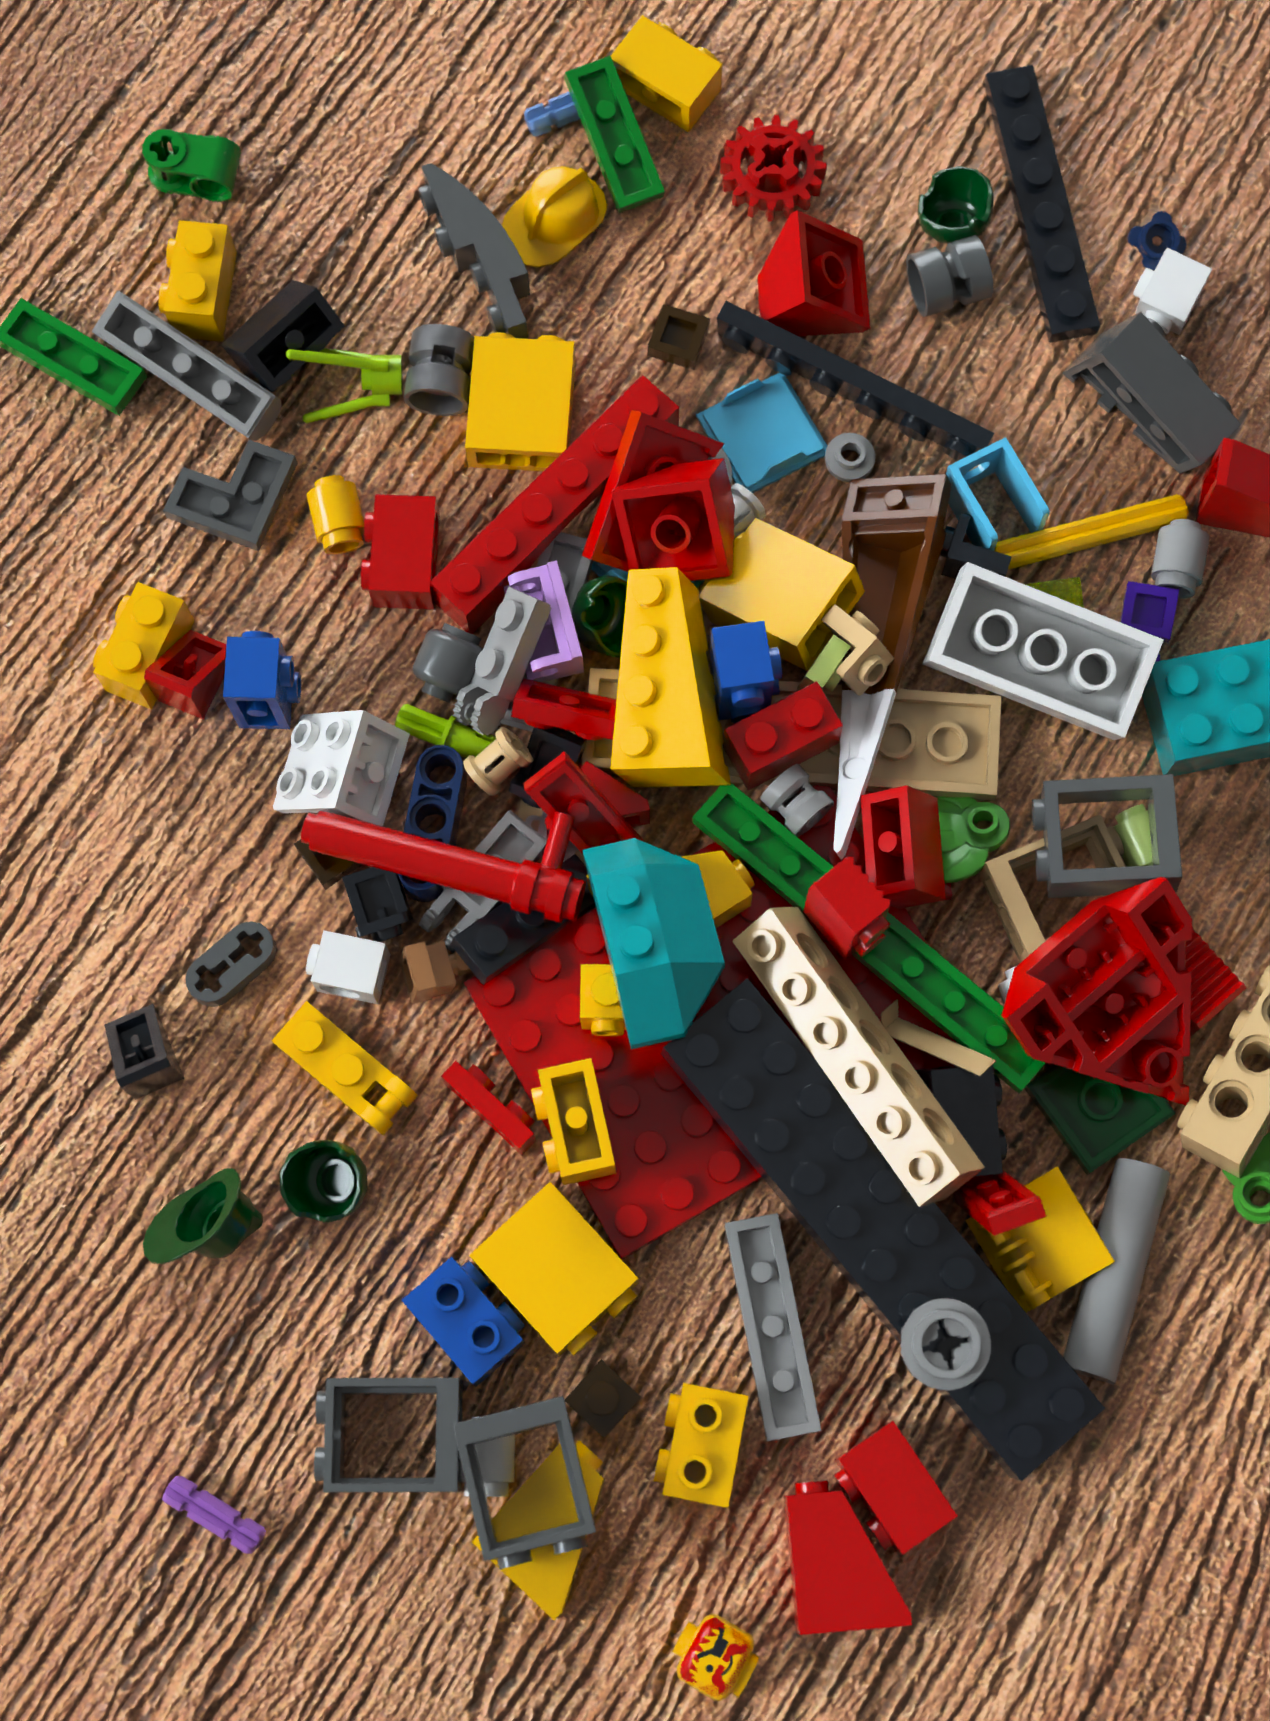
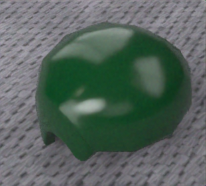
[918,166,994,244]
[571,575,627,658]
[279,1140,368,1222]

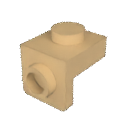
[821,604,894,696]

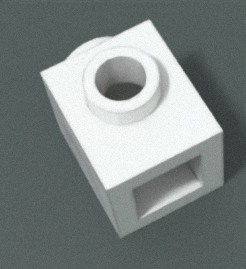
[1133,248,1212,335]

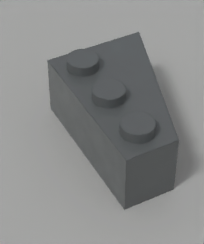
[1062,312,1241,473]

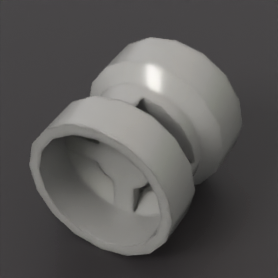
[760,764,834,837]

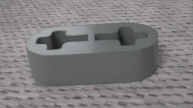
[185,921,277,1007]

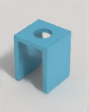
[946,437,1050,551]

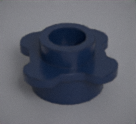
[1128,211,1186,271]

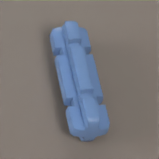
[524,92,580,136]

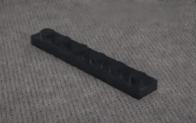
[984,65,1100,343]
[717,301,994,465]

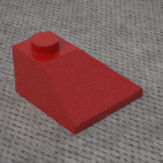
[757,210,871,336]
[611,458,735,581]

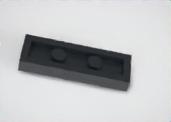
[451,854,596,985]

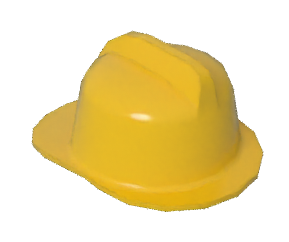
[502,166,607,268]

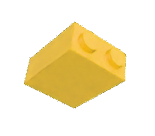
[465,332,576,471]
[699,518,865,671]
[469,1182,639,1357]

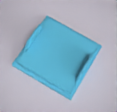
[696,373,828,493]

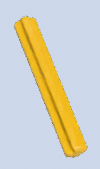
[994,494,1189,570]

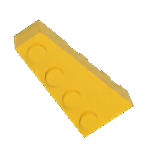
[610,567,731,787]

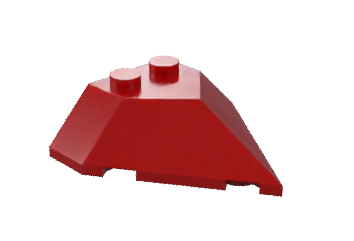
[1001,877,1192,1106]

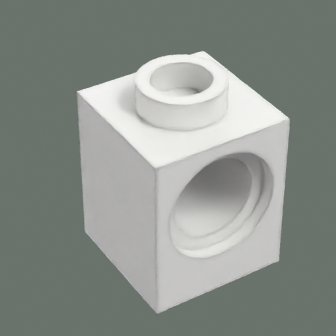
[306,930,391,1004]

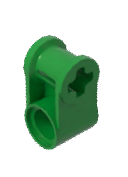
[142,129,241,202]

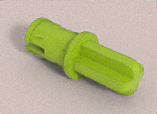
[395,704,496,759]

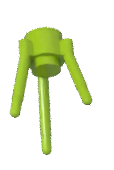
[286,348,402,423]

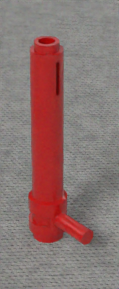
[301,810,586,923]

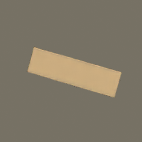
[881,999,996,1076]

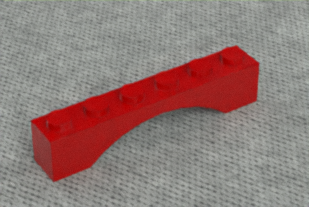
[430,375,679,634]

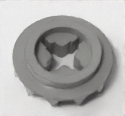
[900,1298,991,1390]

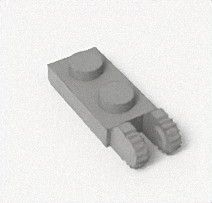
[453,587,552,735]
[419,810,547,953]

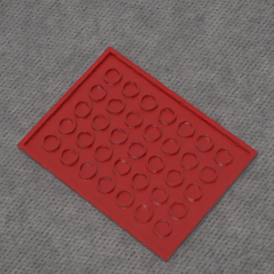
[464,785,957,1260]

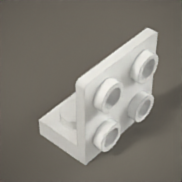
[273,710,410,826]

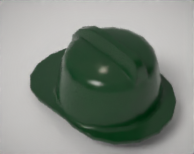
[143,1168,263,1264]

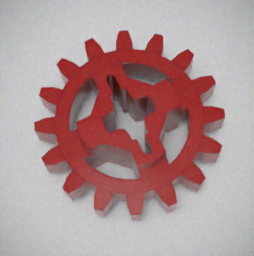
[720,115,827,222]

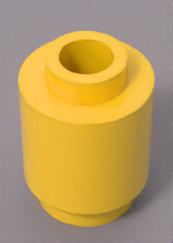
[306,475,364,554]

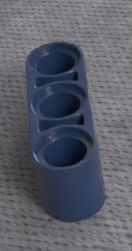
[398,745,467,902]

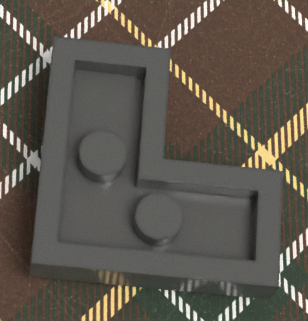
[163,440,298,551]

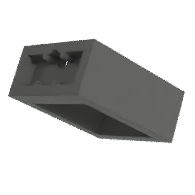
[1032,774,1182,898]
[314,1378,463,1493]
[453,1396,597,1569]

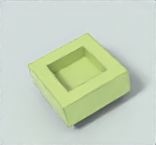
[797,635,851,692]

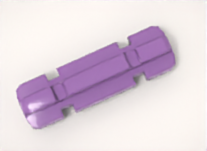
[162,1476,266,1554]

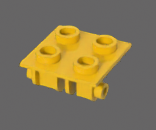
[966,1166,1115,1312]

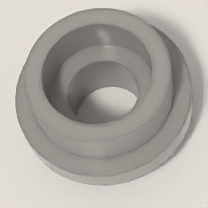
[825,433,875,482]

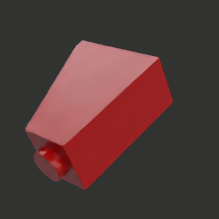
[1195,438,1270,538]
[784,1480,912,1635]

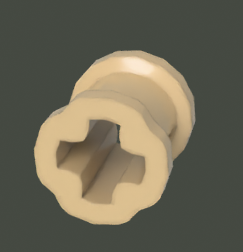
[463,727,533,796]

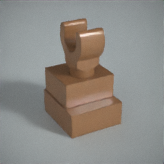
[399,941,474,1004]

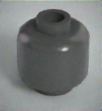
[412,623,483,703]

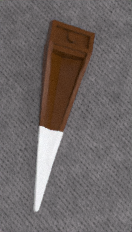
[834,474,952,860]

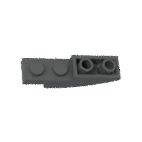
[418,163,530,339]

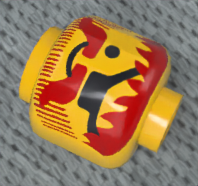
[672,1614,760,1701]

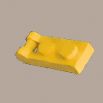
[271,1001,418,1136]

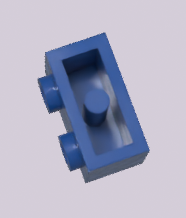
[709,621,782,724]
[223,631,301,729]
[401,1256,526,1387]

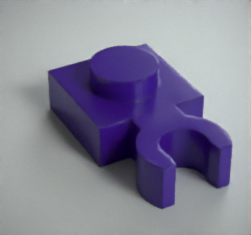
[1120,581,1179,662]

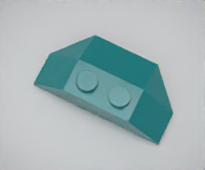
[583,838,725,1049]

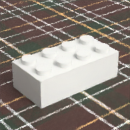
[922,562,1164,740]

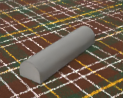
[91,290,281,441]
[1063,1158,1171,1384]

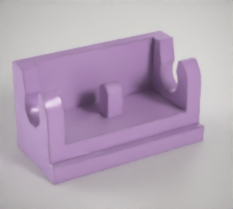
[504,560,584,682]

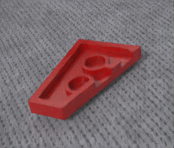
[582,410,725,572]

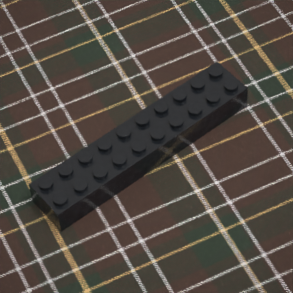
[661,978,1105,1481]

